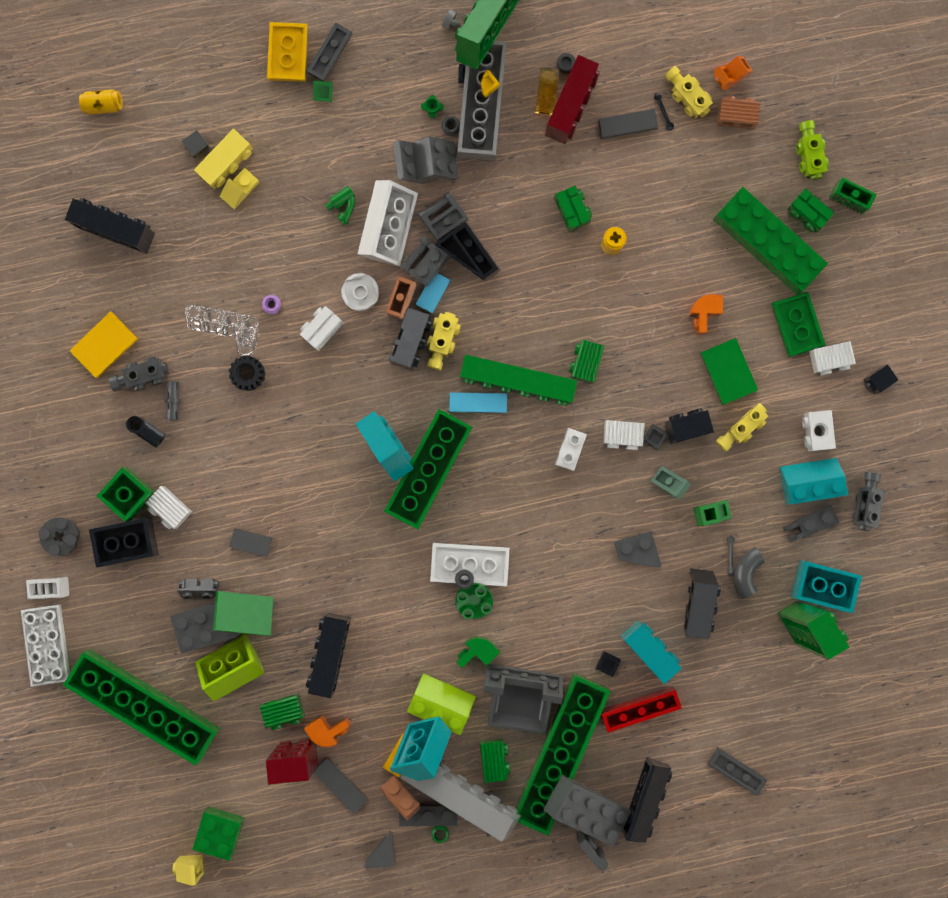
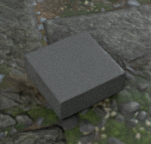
[182,130,209,158]
[643,424,669,450]

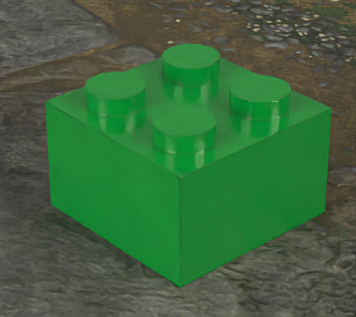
[96,467,155,522]
[192,807,245,861]

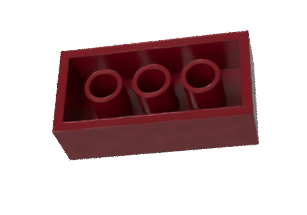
[545,55,600,145]
[266,738,318,785]

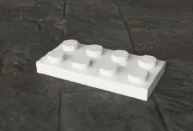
[430,543,510,586]

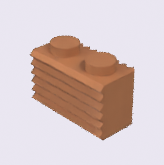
[717,96,760,129]
[385,276,416,321]
[380,776,420,820]

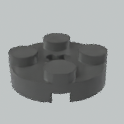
[39,518,80,556]

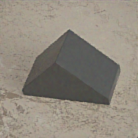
[364,831,395,869]

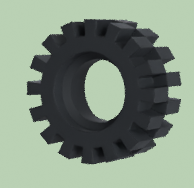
[229,356,265,391]

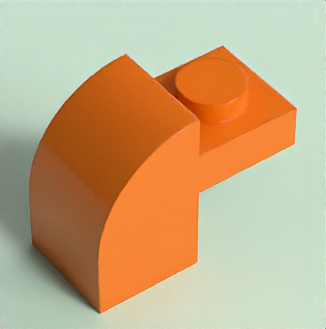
[713,56,753,91]
[689,294,723,335]
[304,714,351,747]

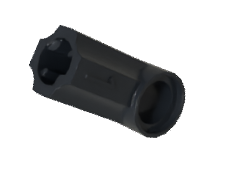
[126,416,166,448]

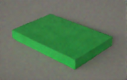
[771,291,826,358]
[700,338,758,405]
[213,591,273,636]

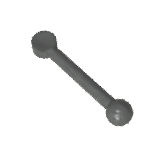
[727,536,735,576]

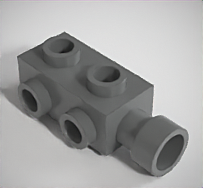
[109,357,169,392]
[852,472,884,531]

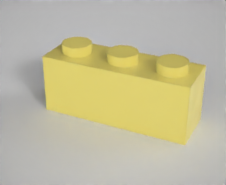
[194,129,253,190]

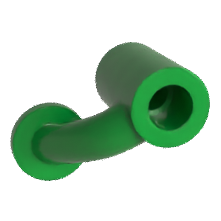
[325,186,355,226]

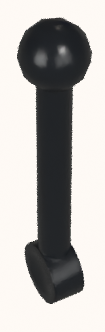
[654,93,674,131]

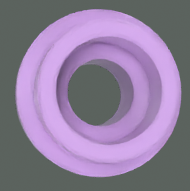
[262,295,281,314]

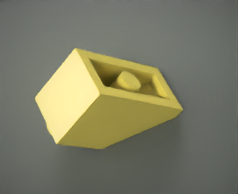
[173,854,204,886]

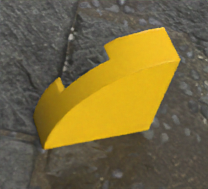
[481,70,500,98]

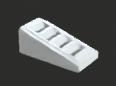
[26,577,69,599]

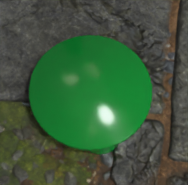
[455,583,493,619]

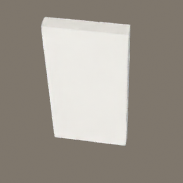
[21,604,70,687]

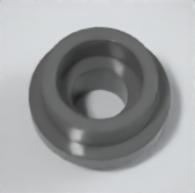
[442,116,460,136]
[455,569,474,589]

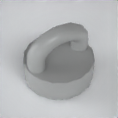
[442,9,461,30]

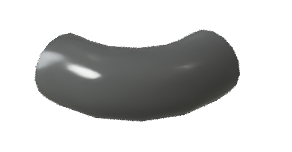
[734,547,765,599]

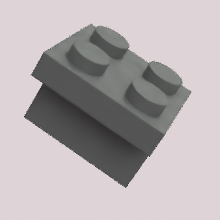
[393,136,459,184]

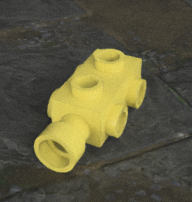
[664,66,713,119]
[427,312,461,371]
[715,403,768,452]

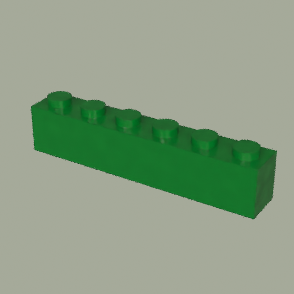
[460,354,577,406]

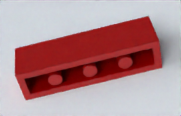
[601,687,682,733]

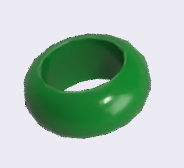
[431,826,449,843]

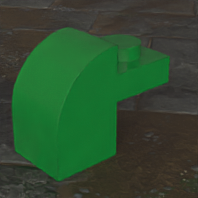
[693,500,732,526]
[456,636,500,668]

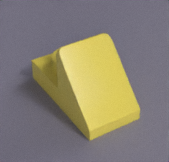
[220,168,259,210]

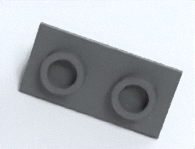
[177,579,219,599]

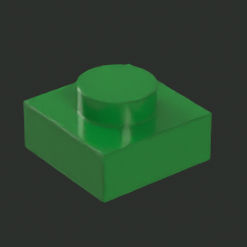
[313,80,333,102]

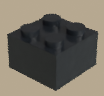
[664,408,714,444]

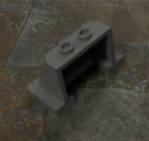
[484,664,563,734]

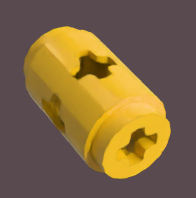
[79,89,123,115]
[601,227,627,255]

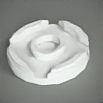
[341,273,380,312]

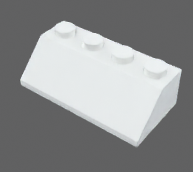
[358,180,418,266]

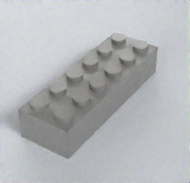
[458,41,507,161]
[401,764,521,842]

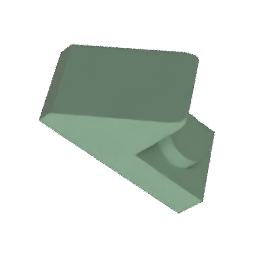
[651,466,691,500]

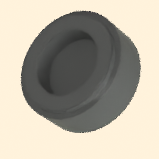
[557,53,575,74]

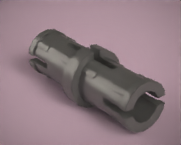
[165,381,181,420]

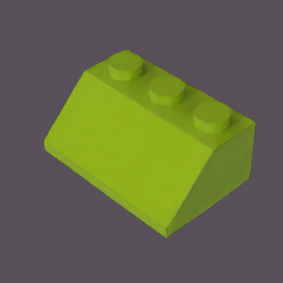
[195,634,264,701]
[407,673,476,735]

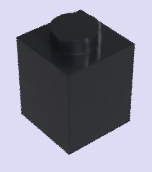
[863,364,898,394]

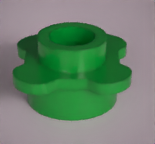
[421,95,444,118]

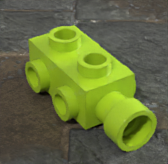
[796,120,829,180]

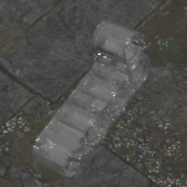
[184,305,259,356]

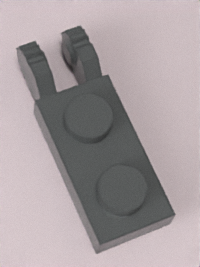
[783,505,839,542]

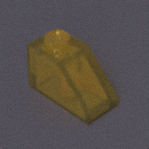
[535,67,559,114]

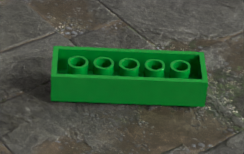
[455,0,520,70]
[713,186,829,295]
[384,409,473,530]
[777,601,850,660]

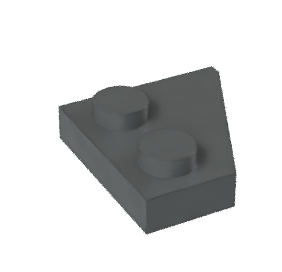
[614,531,662,568]

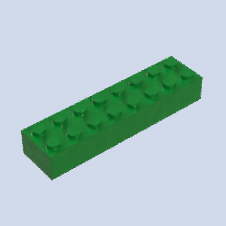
[62,649,221,766]
[515,672,611,836]

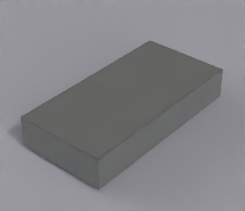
[230,528,272,557]

